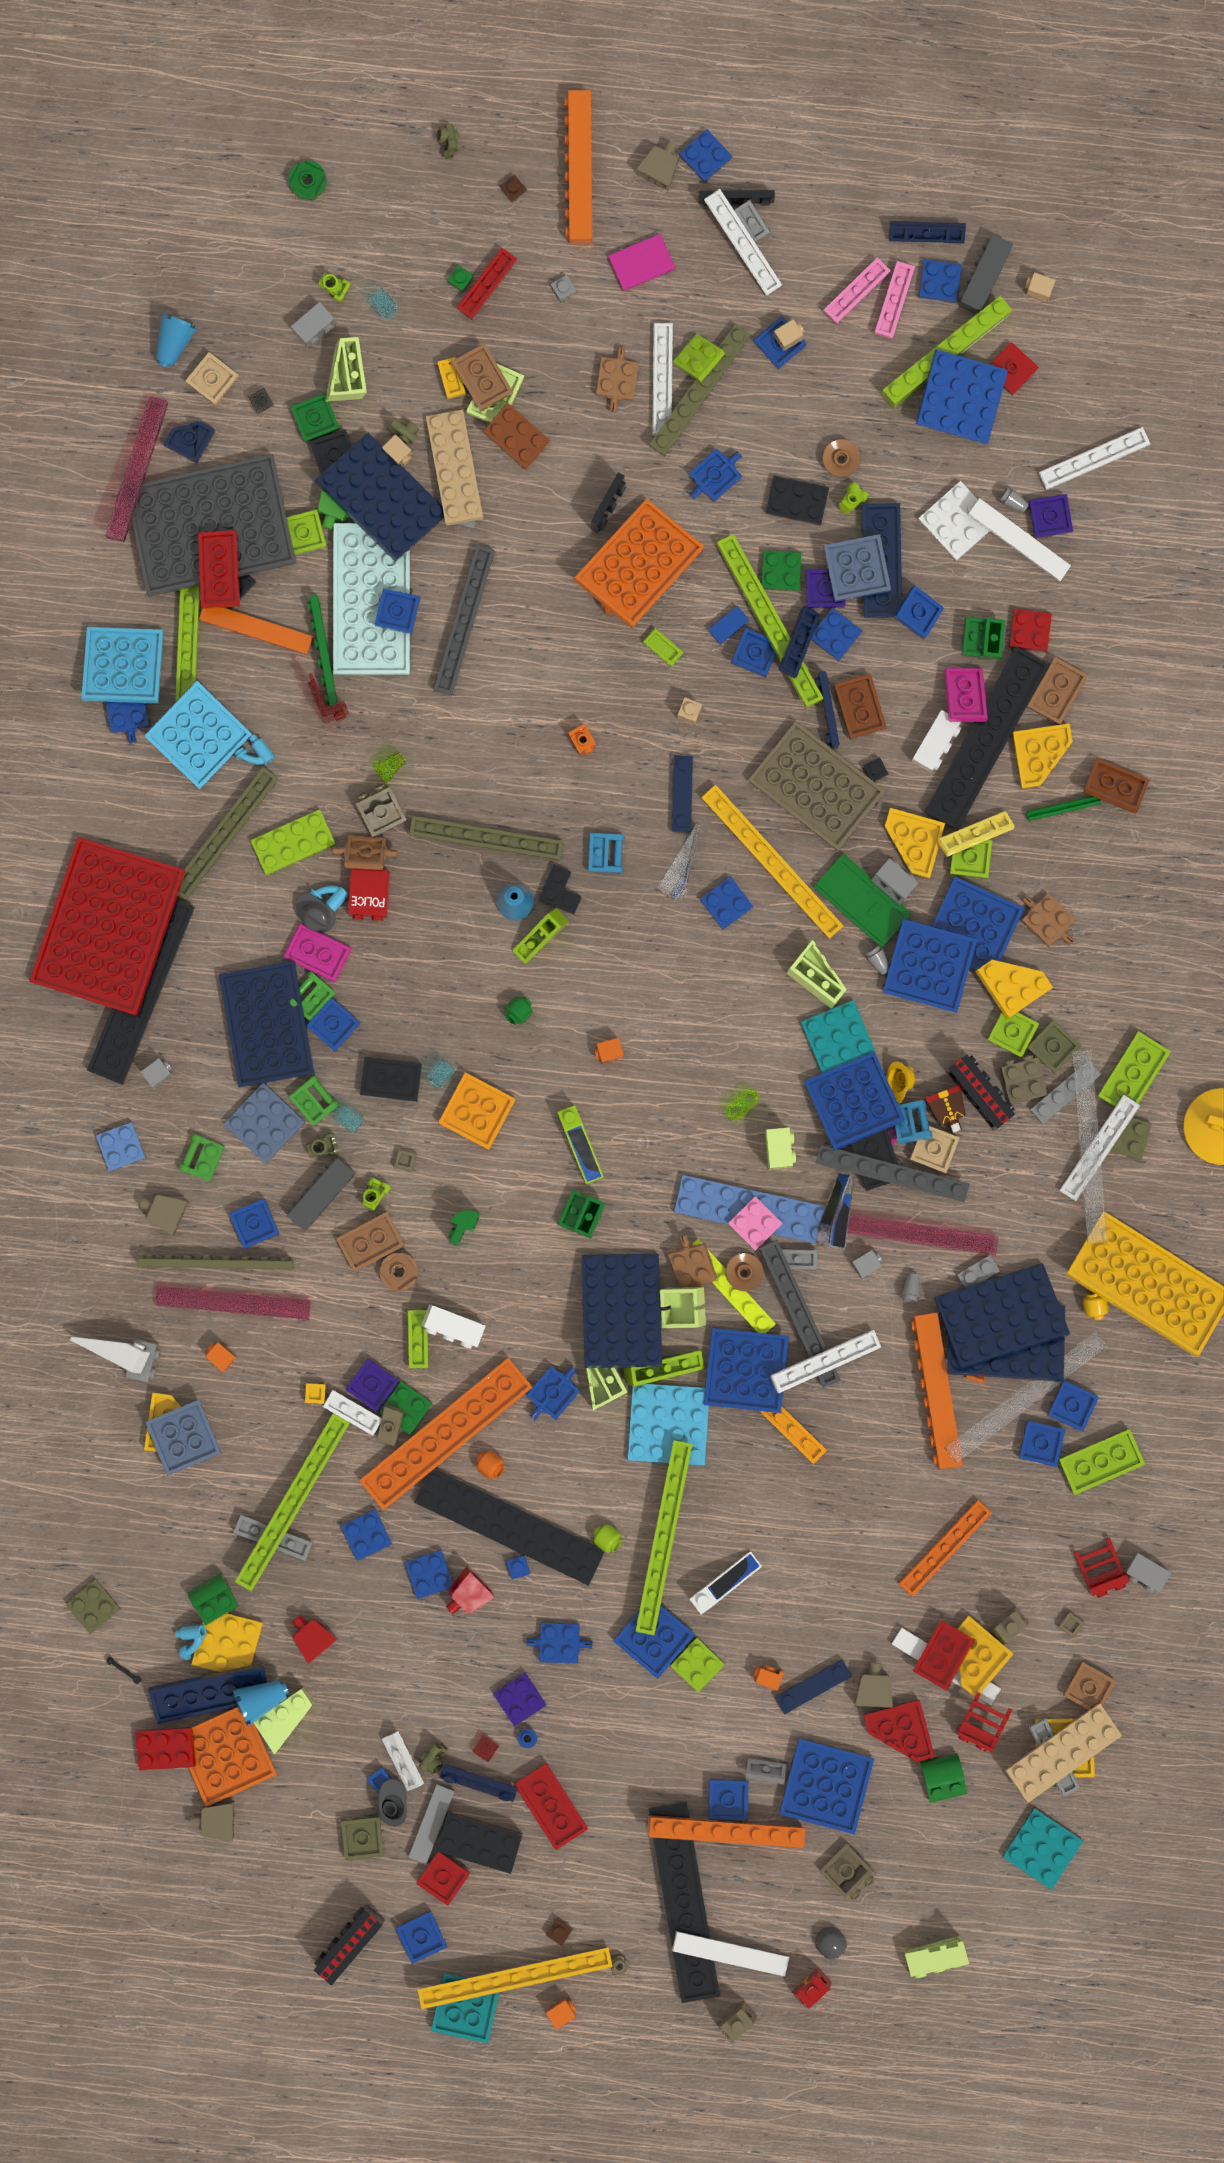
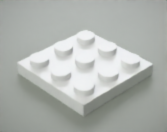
[918,481,990,561]

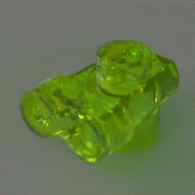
[373,751,406,783]

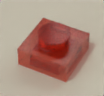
[472,1735,499,1762]

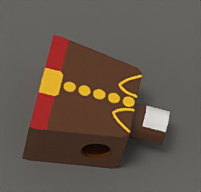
[924,1085,966,1134]

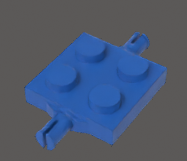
[689,449,742,502]
[106,702,149,744]
[526,1365,580,1421]
[526,1623,593,1664]

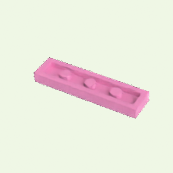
[823,257,891,325]
[874,261,915,339]

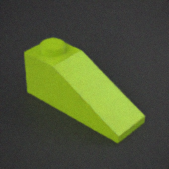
[512,908,569,964]

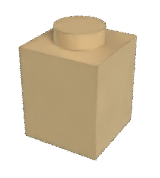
[1025,272,1056,302]
[773,319,804,352]
[382,434,412,466]
[677,698,702,725]

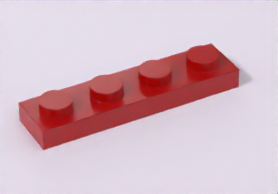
[457,248,517,320]

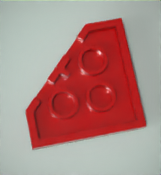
[863,1700,935,1762]

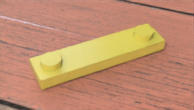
[938,811,1015,857]

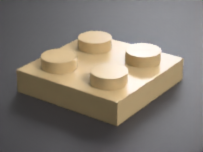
[185,352,239,406]
[910,1126,960,1174]

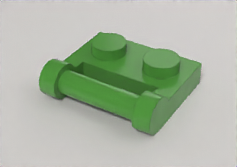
[290,971,336,1021]
[289,1075,340,1126]
[178,1134,225,1182]

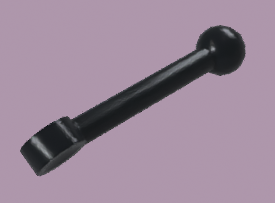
[106,1657,141,1684]

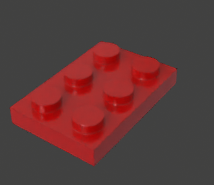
[913,1620,975,1691]
[135,1727,196,1770]

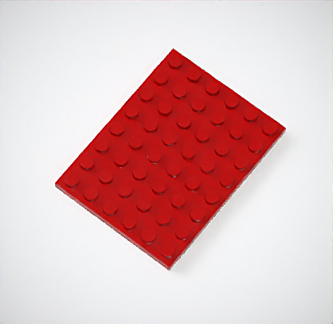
[29,837,186,1016]

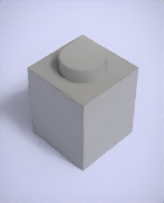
[141,1058,172,1088]
[852,1250,883,1279]

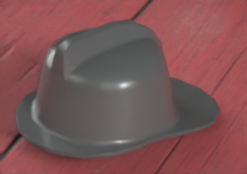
[294,893,336,932]
[376,1779,407,1827]

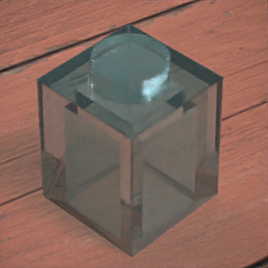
[368,287,398,321]
[427,1059,457,1089]
[334,1105,365,1135]

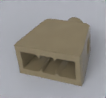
[637,141,678,191]
[139,1194,189,1236]
[988,1606,1028,1644]
[855,1662,893,1708]
[190,1802,234,1841]
[716,2001,757,2042]

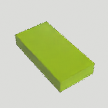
[643,628,684,667]

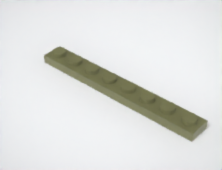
[649,324,751,457]
[178,767,279,900]
[409,816,563,861]
[138,1255,294,1269]

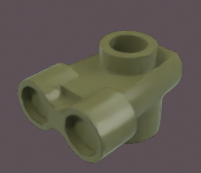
[436,124,459,159]
[387,418,419,444]
[306,1132,339,1157]
[419,1743,448,1775]

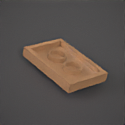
[452,343,513,412]
[1027,657,1088,725]
[336,1212,405,1273]

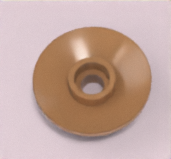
[823,439,861,477]
[726,1253,764,1291]

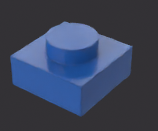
[506,1555,530,1580]
[367,1767,391,1795]

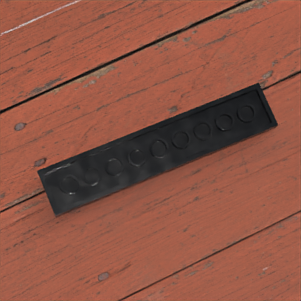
[924,646,1050,831]
[87,900,195,1085]
[414,1469,604,1586]
[648,1801,720,2003]

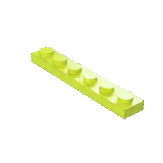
[692,1239,776,1334]

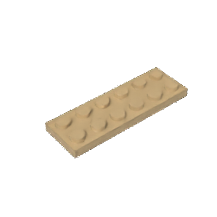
[426,410,483,526]
[1005,1703,1122,1803]

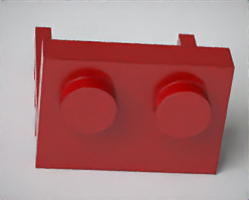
[1074,1537,1129,1598]
[956,1692,1012,1752]

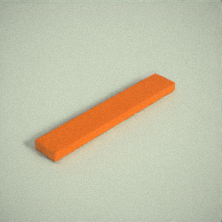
[199,607,313,655]
[898,1499,992,1597]

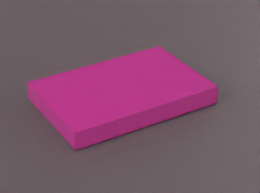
[608,234,675,292]
[944,668,988,722]
[283,923,352,983]

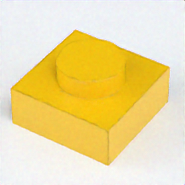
[305,1383,326,1404]

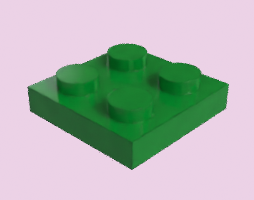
[291,393,340,443]
[761,550,801,592]
[379,1381,433,1435]

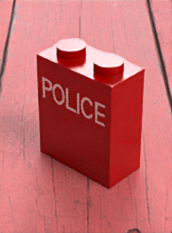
[348,868,390,921]

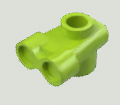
[318,272,351,303]
[839,482,869,514]
[362,1177,391,1211]

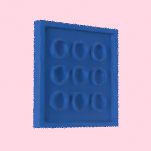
[915,350,1008,444]
[932,877,1024,970]
[883,918,978,1013]
[804,1052,905,1151]
[704,1328,789,1413]
[779,1738,874,1835]

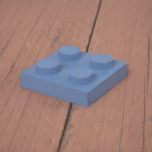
[96,1122,146,1172]

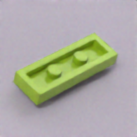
[408,1310,429,1368]

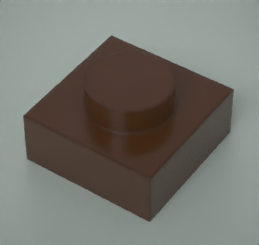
[500,175,527,202]
[546,1918,573,1946]

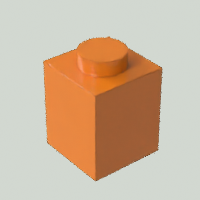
[594,1038,624,1063]
[205,1342,237,1372]
[546,1997,577,2030]

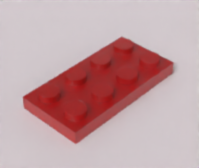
[198,530,240,609]
[514,1763,589,1850]

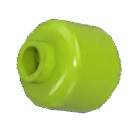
[593,1524,622,1553]

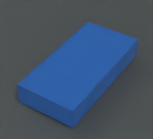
[708,606,749,645]

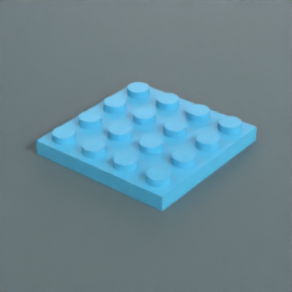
[81,627,164,704]
[144,681,252,789]
[628,1384,709,1466]

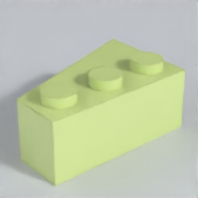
[325,337,367,402]
[786,940,847,1009]
[586,1368,627,1410]
[254,1687,314,1754]
[904,1935,969,1978]

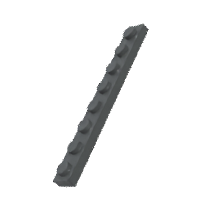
[434,545,495,696]
[815,1145,970,1202]
[759,1240,841,1388]

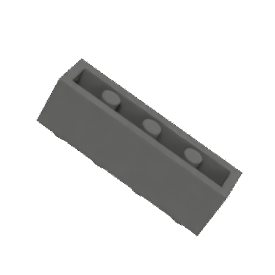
[958,234,1013,314]
[287,1158,356,1232]

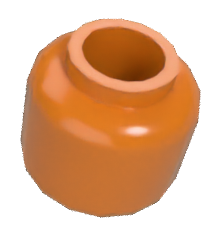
[476,1451,505,1479]

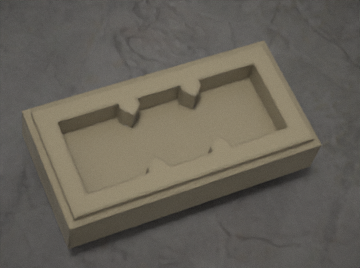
[377,1404,405,1446]

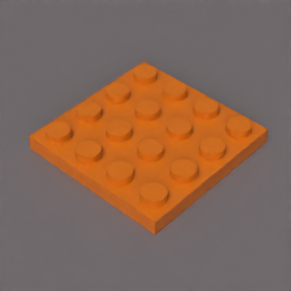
[188,1707,277,1807]

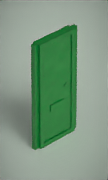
[813,853,912,948]

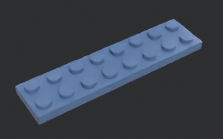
[674,1175,829,1246]

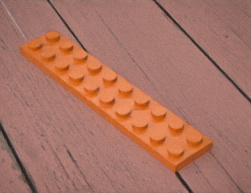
[359,1357,533,1511]

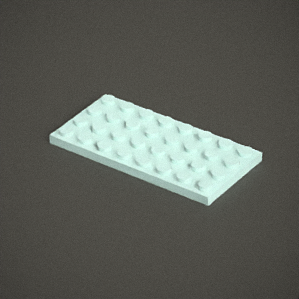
[333,523,410,675]

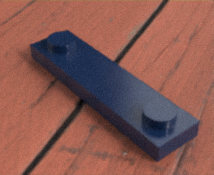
[889,221,966,243]
[778,606,820,679]
[815,671,840,749]
[672,755,693,832]
[775,1659,852,1715]
[440,1764,518,1802]

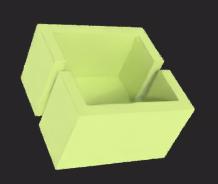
[765,1127,796,1170]
[660,1287,706,1328]

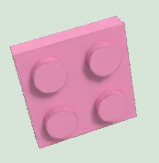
[728,1196,783,1251]

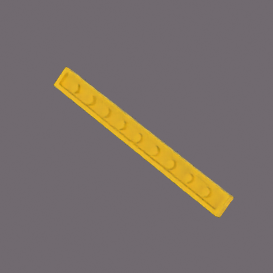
[701,785,843,939]
[417,1947,613,2010]

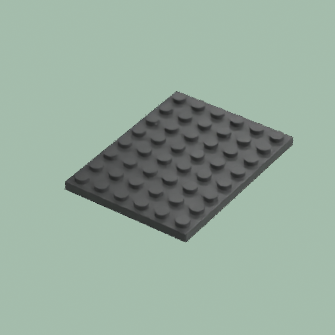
[125,454,297,597]

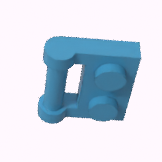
[588,833,624,874]
[895,1100,933,1144]

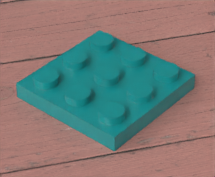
[801,1000,876,1073]
[1002,1808,1083,1890]
[431,1972,499,2043]

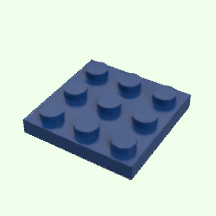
[613,1605,695,1679]

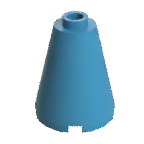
[156,312,198,368]
[496,882,534,920]
[232,1680,289,1726]

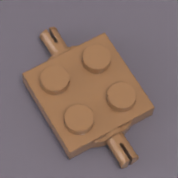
[596,347,639,412]
[332,836,398,870]
[1021,893,1076,947]
[668,1234,718,1297]

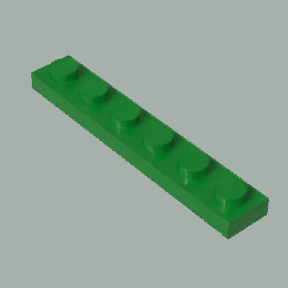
[307,594,339,710]

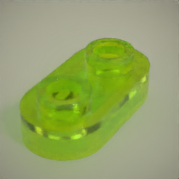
[725,1088,759,1121]

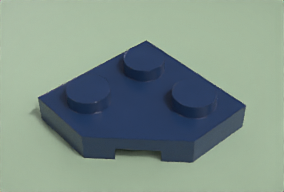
[163,421,215,464]

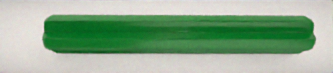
[1026,796,1101,821]

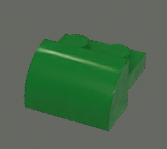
[961,617,1005,660]
[557,1190,606,1239]
[448,1210,481,1246]
[188,1573,239,1626]
[920,1753,967,1803]

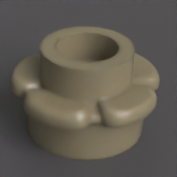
[611,1956,629,1975]

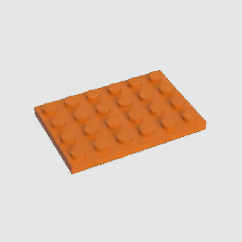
[574,499,705,628]

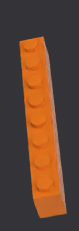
[565,90,592,244]
[911,1313,963,1469]
[647,1815,806,1848]

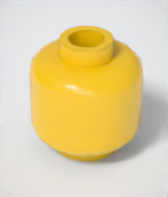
[1082,1291,1109,1320]

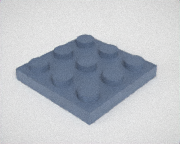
[823,534,891,602]
[224,1083,305,1164]
[145,1399,222,1476]

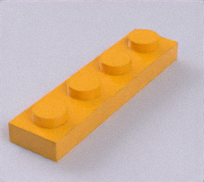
[759,1407,827,1464]

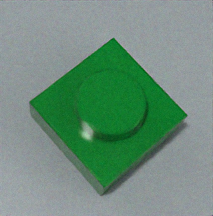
[447,265,473,292]

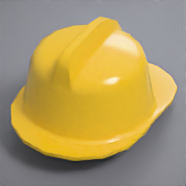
[886,1061,915,1104]

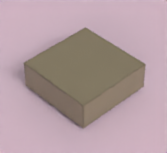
[393,1149,417,1172]
[1057,1611,1084,1638]

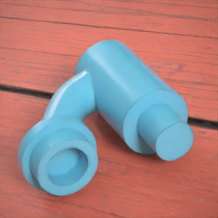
[235,734,276,765]
[309,885,349,912]
[175,1625,206,1660]

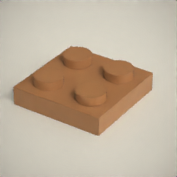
[1063,1662,1116,1710]

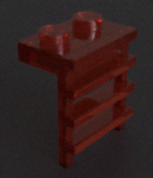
[308,673,349,724]

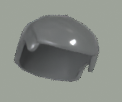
[815,1927,847,1959]

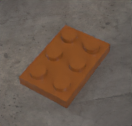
[482,403,551,470]
[834,674,887,740]
[1083,758,1149,814]

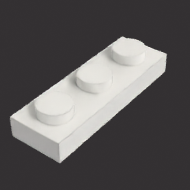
[323,1390,382,1436]
[382,1731,424,1791]

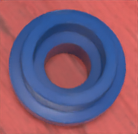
[518,1728,537,1748]

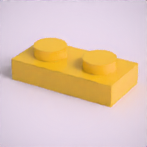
[437,357,466,399]

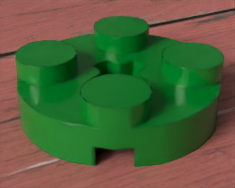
[289,161,327,200]

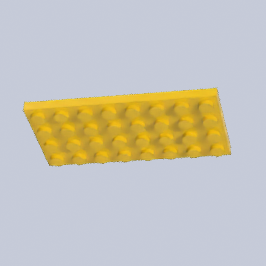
[1065,1211,1224,1358]

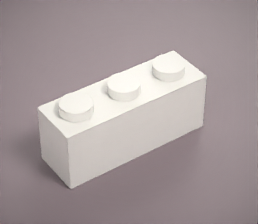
[911,710,961,773]
[421,1304,485,1349]

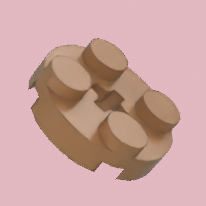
[380,1253,418,1291]

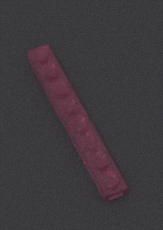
[105,396,168,543]
[846,1214,998,1255]
[155,1286,311,1320]

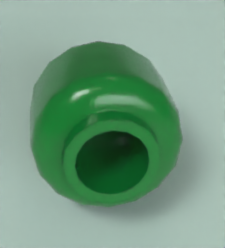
[504,996,533,1025]

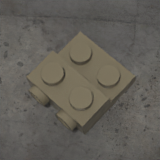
[354,783,406,837]
[1000,1055,1047,1104]
[820,1844,876,1901]

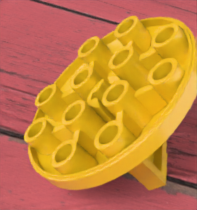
[1183,1088,1224,1165]

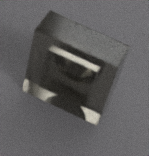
[248,388,274,415]

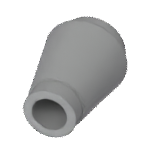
[999,487,1029,513]
[866,945,890,975]
[901,1273,920,1303]

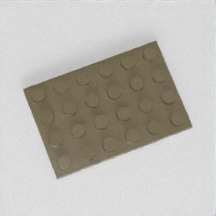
[748,721,886,851]

